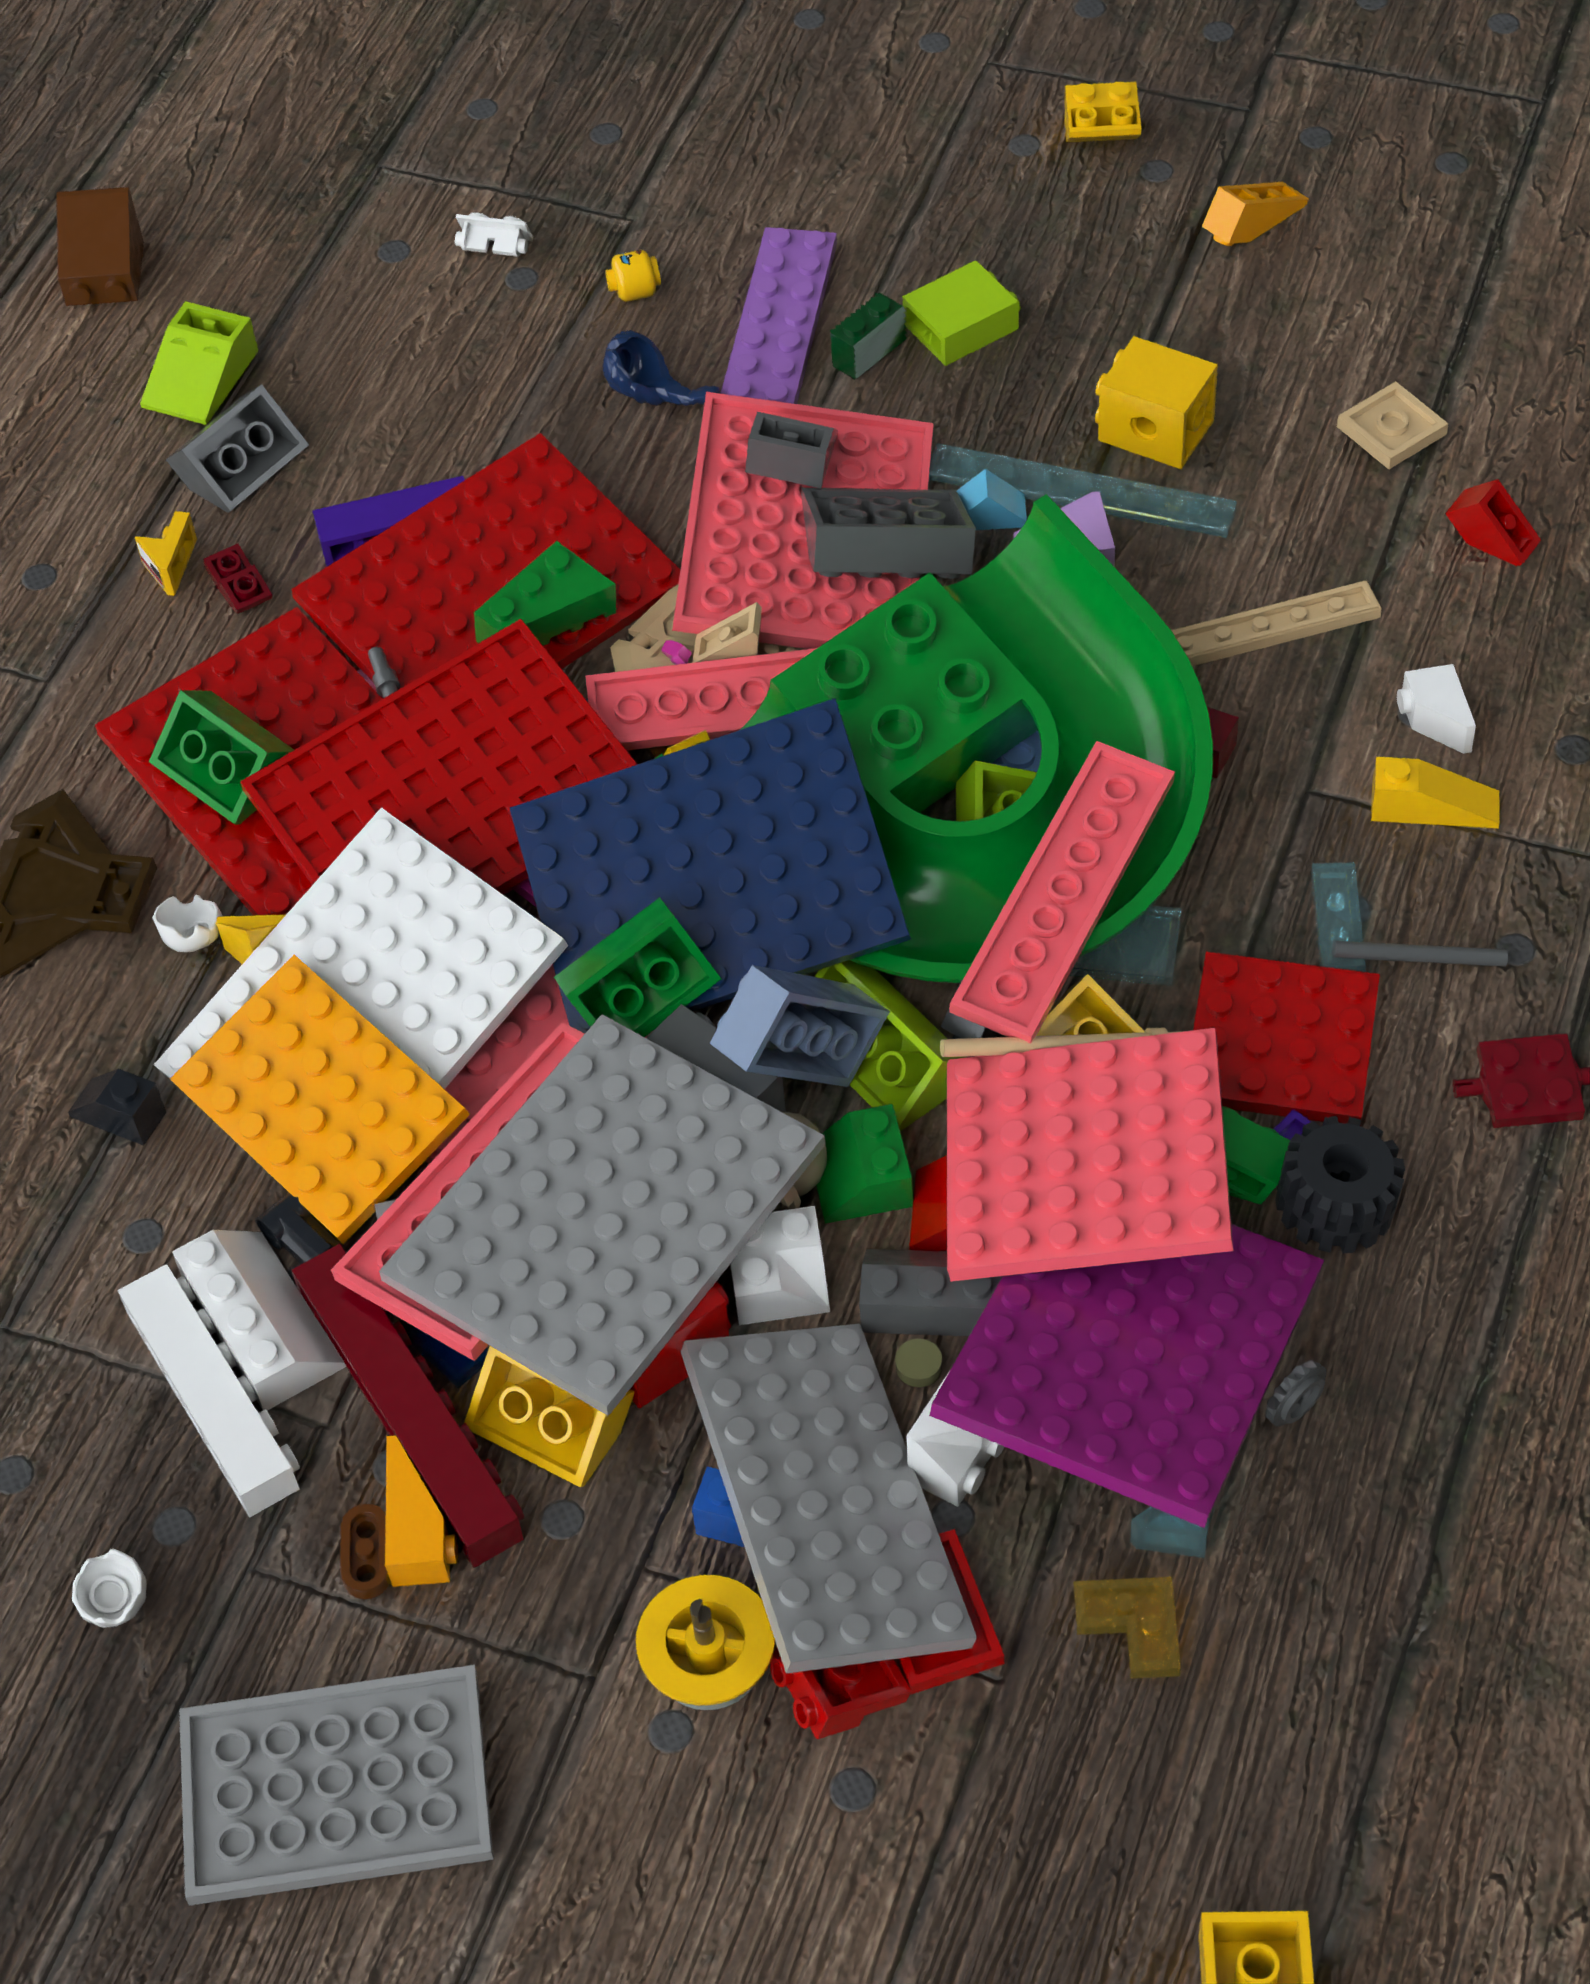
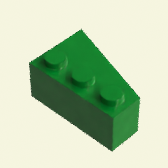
[474,541,616,646]
[1222,1106,1290,1205]

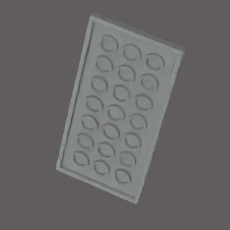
[681,1324,977,1674]

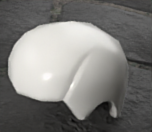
[152,895,222,952]
[72,1549,147,1628]

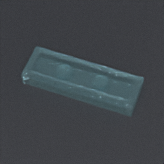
[1311,862,1366,972]

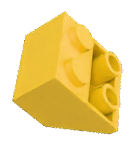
[1065,81,1141,142]

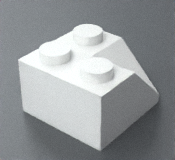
[730,1206,830,1325]
[906,1369,1004,1507]

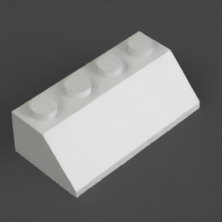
[172,1230,346,1411]

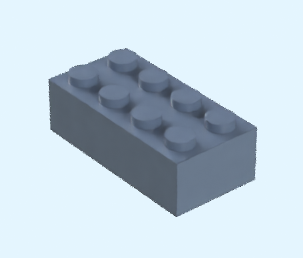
[710,965,890,1087]

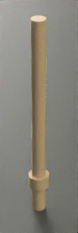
[940,1027,1183,1057]

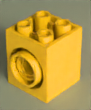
[1095,336,1218,469]

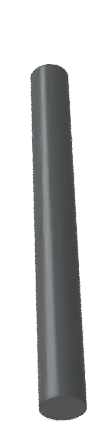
[1332,940,1508,967]

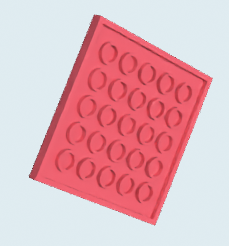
[947,1028,1233,1282]

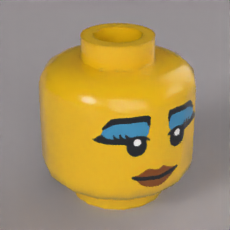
[605,249,661,302]

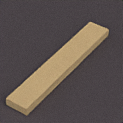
[1171,580,1382,666]

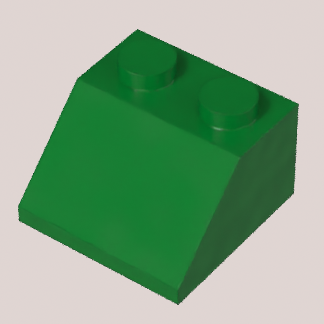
[816,1104,913,1224]

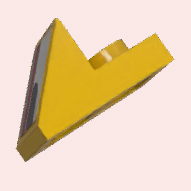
[135,511,197,596]

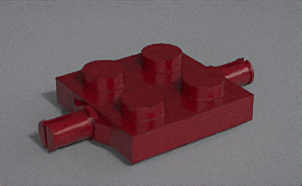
[1452,1033,1590,1128]

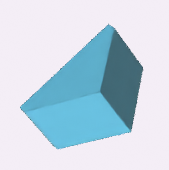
[957,468,1027,530]

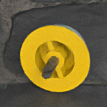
[636,1575,775,1710]

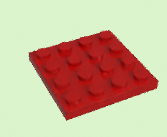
[1193,951,1380,1126]

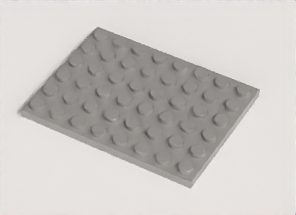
[379,1015,825,1416]

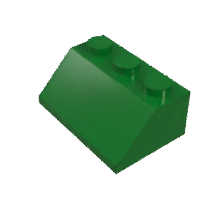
[149,690,294,824]
[554,897,721,1037]

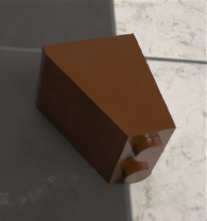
[56,187,144,306]

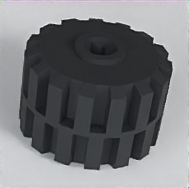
[1275,1116,1405,1254]

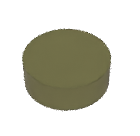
[895,1338,942,1387]

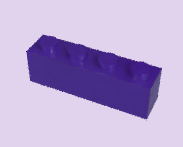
[312,476,465,567]

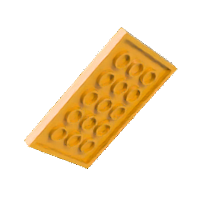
[170,954,470,1244]

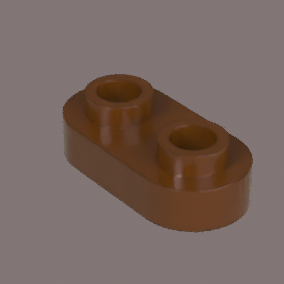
[340,1504,390,1599]

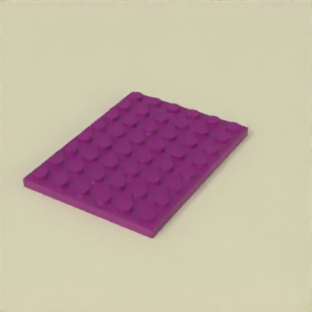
[929,1224,1324,1528]

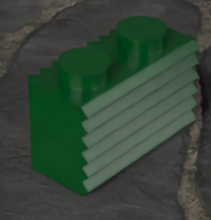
[830,293,907,380]

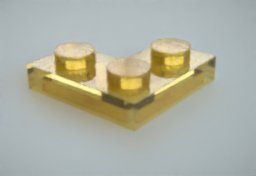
[1073,1577,1181,1679]

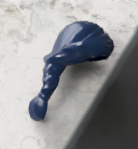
[603,330,720,406]

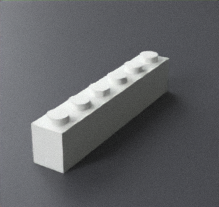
[117,1264,300,1518]

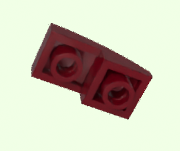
[203,543,273,614]

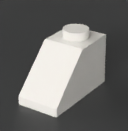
[1397,664,1476,754]

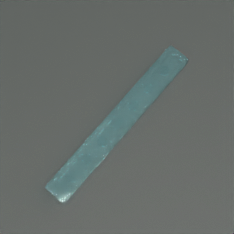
[929,443,1237,538]

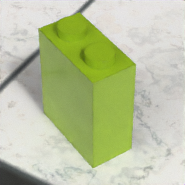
[902,260,1020,366]

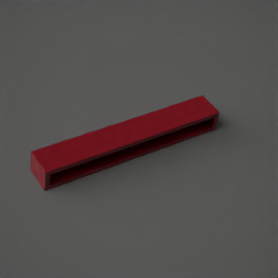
[291,1244,525,1568]

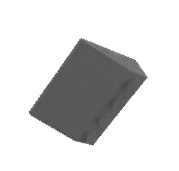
[801,488,976,579]

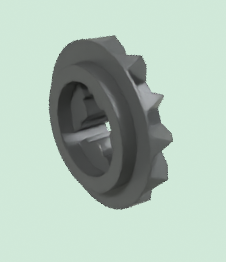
[1265,1360,1327,1427]

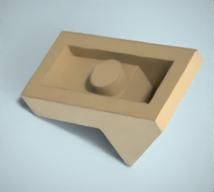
[692,602,762,663]

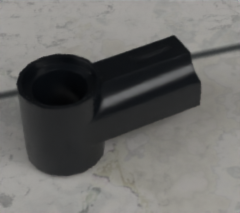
[255,1193,342,1264]

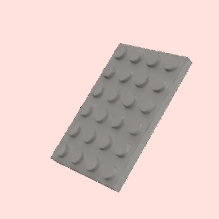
[179,1665,494,1906]

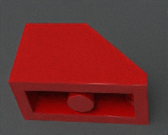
[1445,479,1541,566]

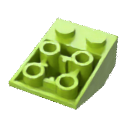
[140,301,258,425]

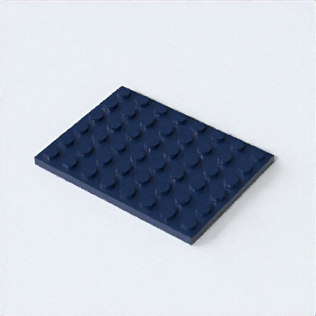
[510,698,911,1033]

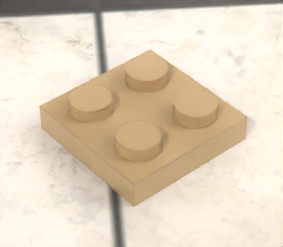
[1337,381,1448,469]

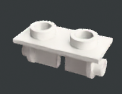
[455,213,533,257]

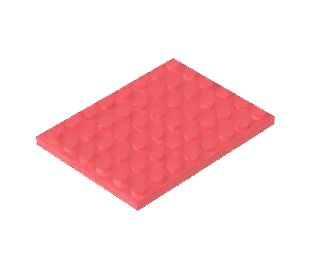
[672,392,934,649]

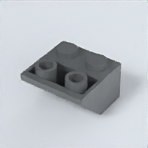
[745,412,838,488]

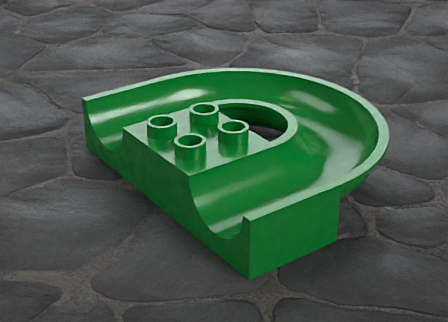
[654,494,1213,983]

